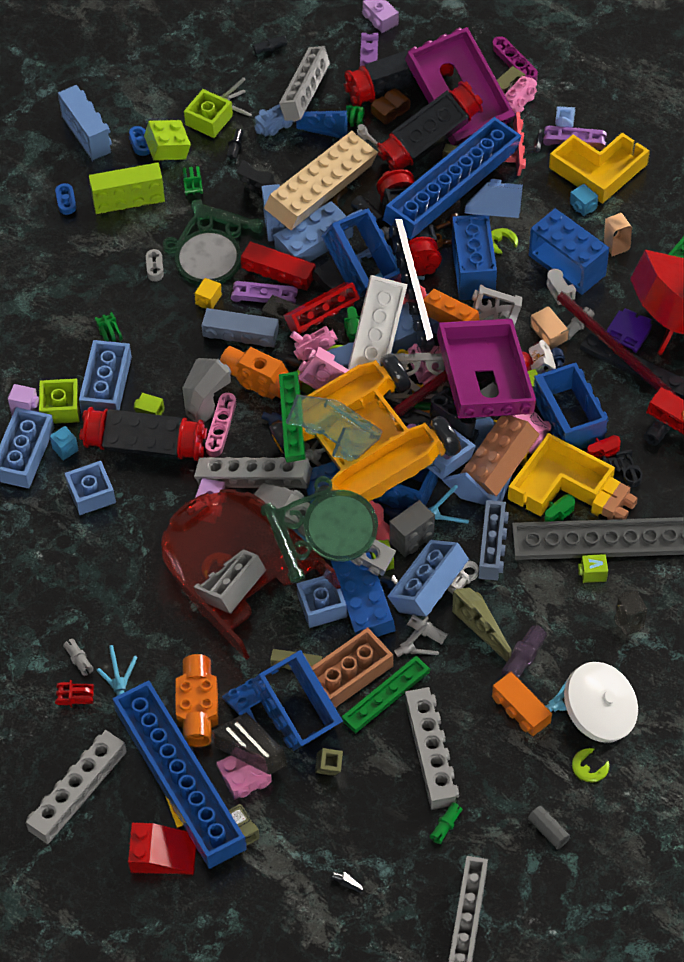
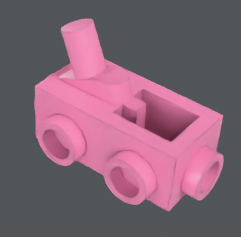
[505,76,537,113]
[290,326,338,361]

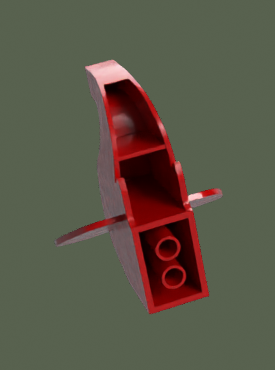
[630,250,684,356]

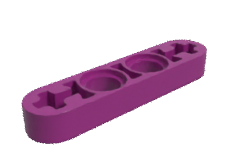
[493,37,538,81]

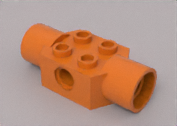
[220,346,302,399]
[176,654,218,747]

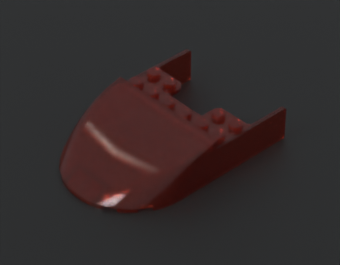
[161,489,341,660]

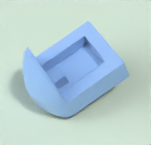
[555,107,575,128]

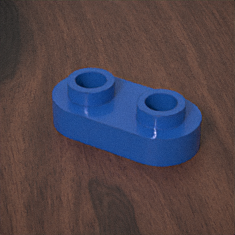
[129,126,150,156]
[55,183,76,215]

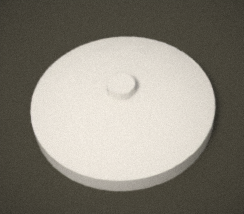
[564,662,638,743]

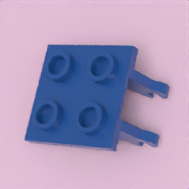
[222,678,274,730]

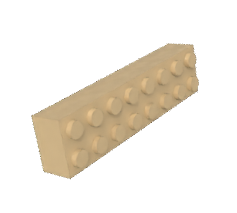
[264,131,378,230]

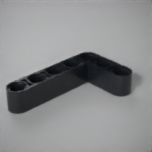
[429,371,497,439]

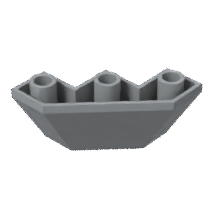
[183,358,231,423]

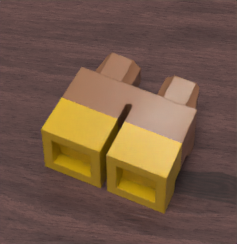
[591,477,638,520]

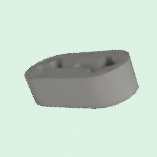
[146,249,164,281]

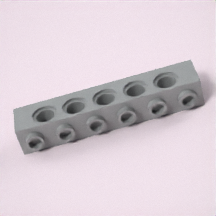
[279,46,330,121]
[194,457,313,488]
[279,493,396,576]
[405,687,459,810]
[26,730,127,844]
[449,856,488,962]

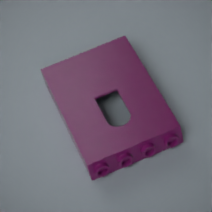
[405,27,515,146]
[437,319,536,418]

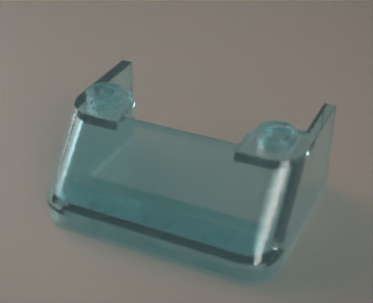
[286,395,383,461]

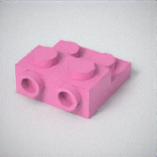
[298,347,349,390]
[216,745,272,799]

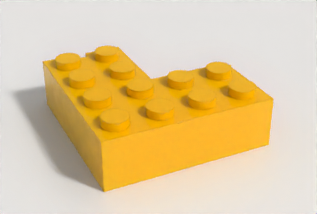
[549,133,649,204]
[508,433,615,517]

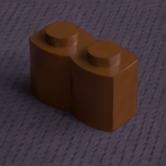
[371,88,410,124]

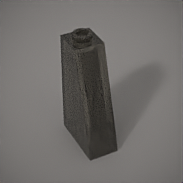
[212,712,287,775]

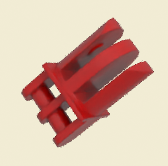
[587,435,621,460]
[55,680,94,708]

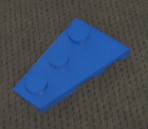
[296,111,348,138]

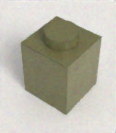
[315,748,343,776]

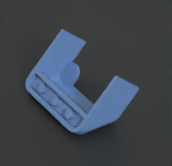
[465,179,523,218]
[442,417,512,505]

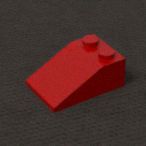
[128,823,196,874]

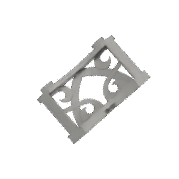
[472,285,522,326]
[384,353,449,403]

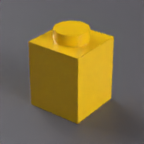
[195,278,222,309]

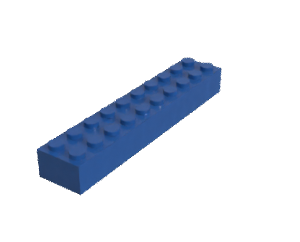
[383,117,522,240]
[305,462,396,637]
[112,681,247,869]

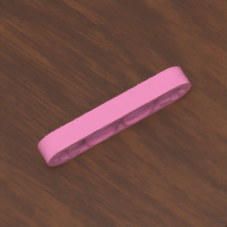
[205,393,236,457]

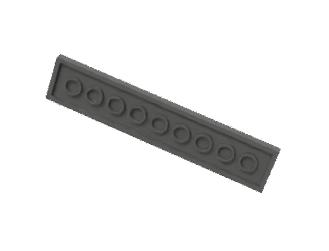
[512,517,684,560]

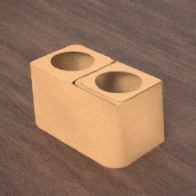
[604,213,632,256]
[531,306,569,350]

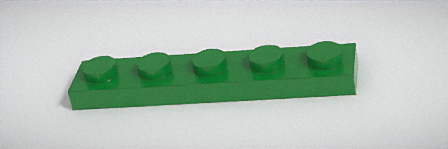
[342,656,430,734]

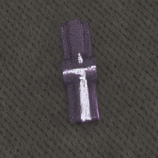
[502,625,547,679]

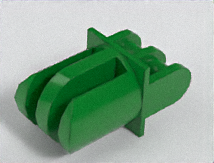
[346,105,365,127]
[182,166,203,196]
[344,306,360,343]
[95,312,123,342]
[544,494,575,522]

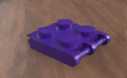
[606,308,652,353]

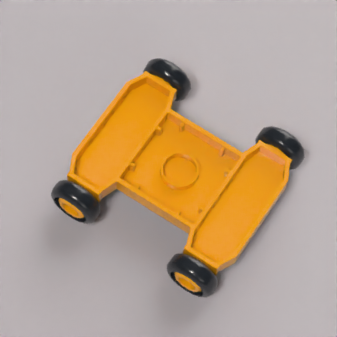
[269,353,461,505]

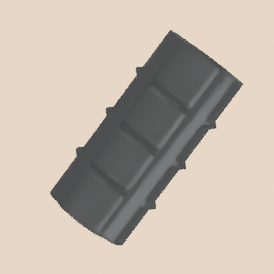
[528,806,570,849]

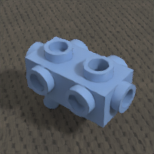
[255,104,294,137]

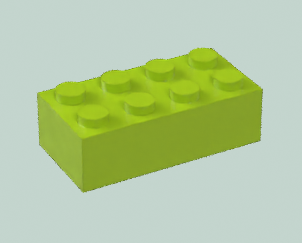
[89,163,165,214]

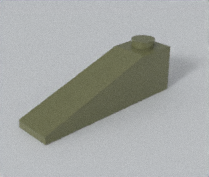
[452,588,512,662]

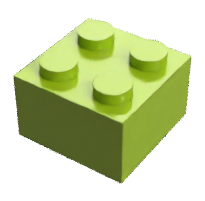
[184,89,233,138]
[144,120,191,161]
[39,379,80,424]

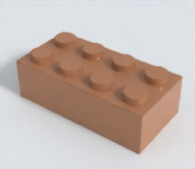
[460,415,540,496]
[311,627,393,708]

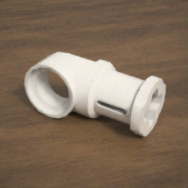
[447,561,479,594]

